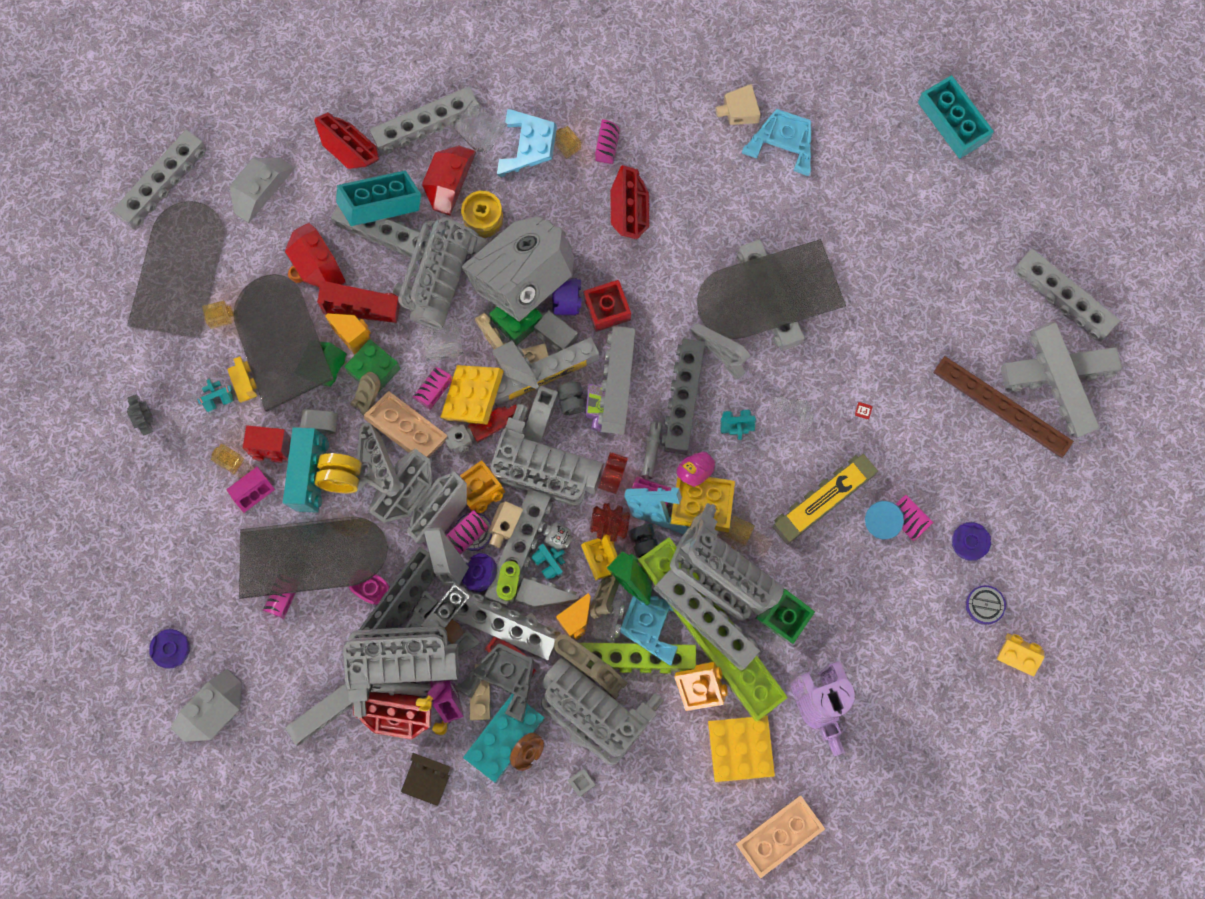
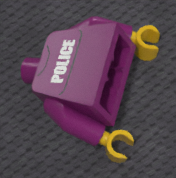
[416,680,464,735]

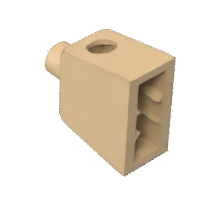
[715,84,761,125]
[488,501,523,548]

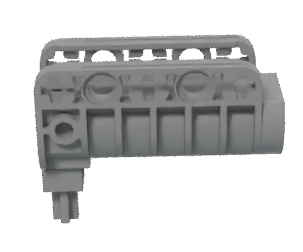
[398,217,487,329]
[491,404,604,506]
[670,503,784,621]
[343,626,459,718]
[541,657,664,765]

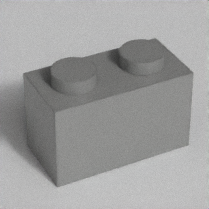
[534,310,578,353]

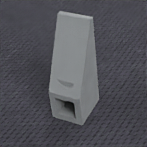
[492,341,539,389]
[524,386,558,443]
[424,528,469,585]
[516,576,579,609]
[421,583,471,635]

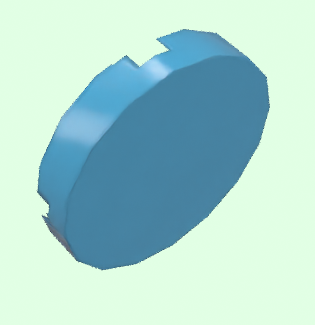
[865,501,904,540]

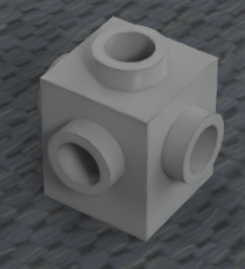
[445,424,474,454]

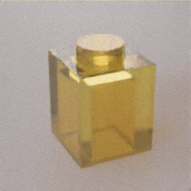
[555,126,581,159]
[202,300,234,329]
[210,444,244,475]
[725,516,755,546]

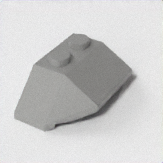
[230,157,295,224]
[368,449,432,523]
[407,471,467,544]
[171,669,242,742]

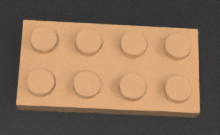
[364,391,448,458]
[735,795,825,878]

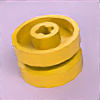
[461,191,503,238]
[315,453,362,494]

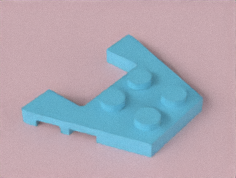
[497,109,557,177]
[742,109,811,176]
[624,488,690,534]
[620,596,677,666]

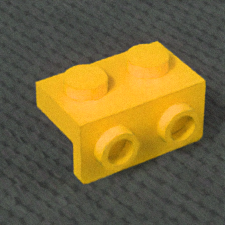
[227,356,258,403]
[581,533,618,581]
[997,633,1045,677]

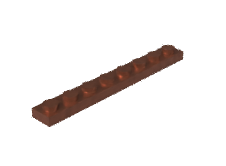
[933,356,1074,458]

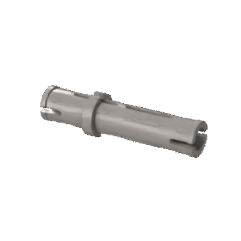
[641,421,662,479]
[371,682,431,696]

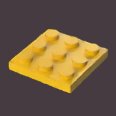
[440,365,504,424]
[670,476,735,532]
[708,715,775,782]

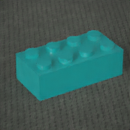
[918,75,994,159]
[336,170,421,226]
[283,427,329,513]
[463,694,545,783]

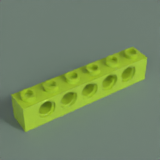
[576,643,696,674]

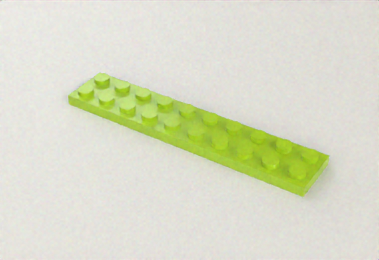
[638,537,788,721]

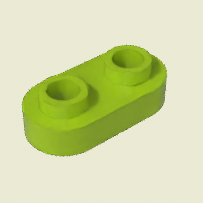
[496,561,520,601]

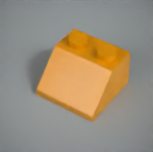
[325,313,371,355]
[556,593,591,641]

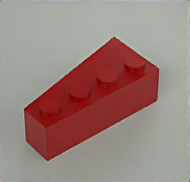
[317,281,400,323]

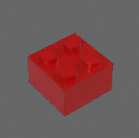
[583,280,631,332]
[242,425,291,463]

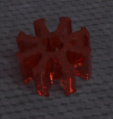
[598,452,628,494]
[589,503,630,542]

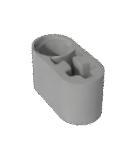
[300,409,338,434]

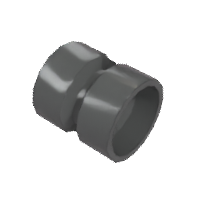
[557,382,586,415]

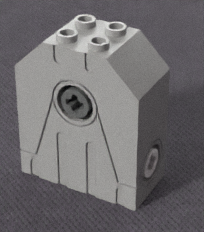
[462,217,574,321]

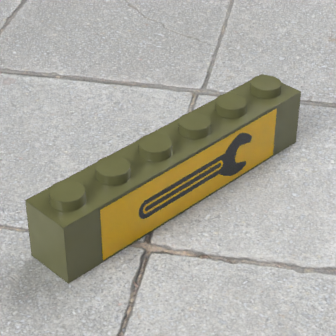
[772,453,878,545]

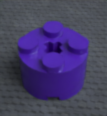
[552,278,581,316]

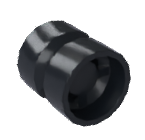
[628,524,659,558]

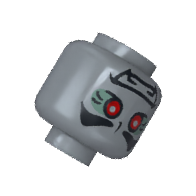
[543,522,573,551]

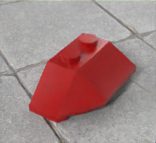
[314,112,379,169]
[422,145,476,216]
[610,165,649,239]
[285,223,346,287]
[353,692,431,740]

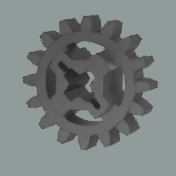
[127,394,153,436]

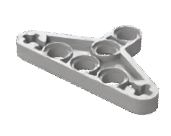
[690,323,750,380]
[354,422,400,497]

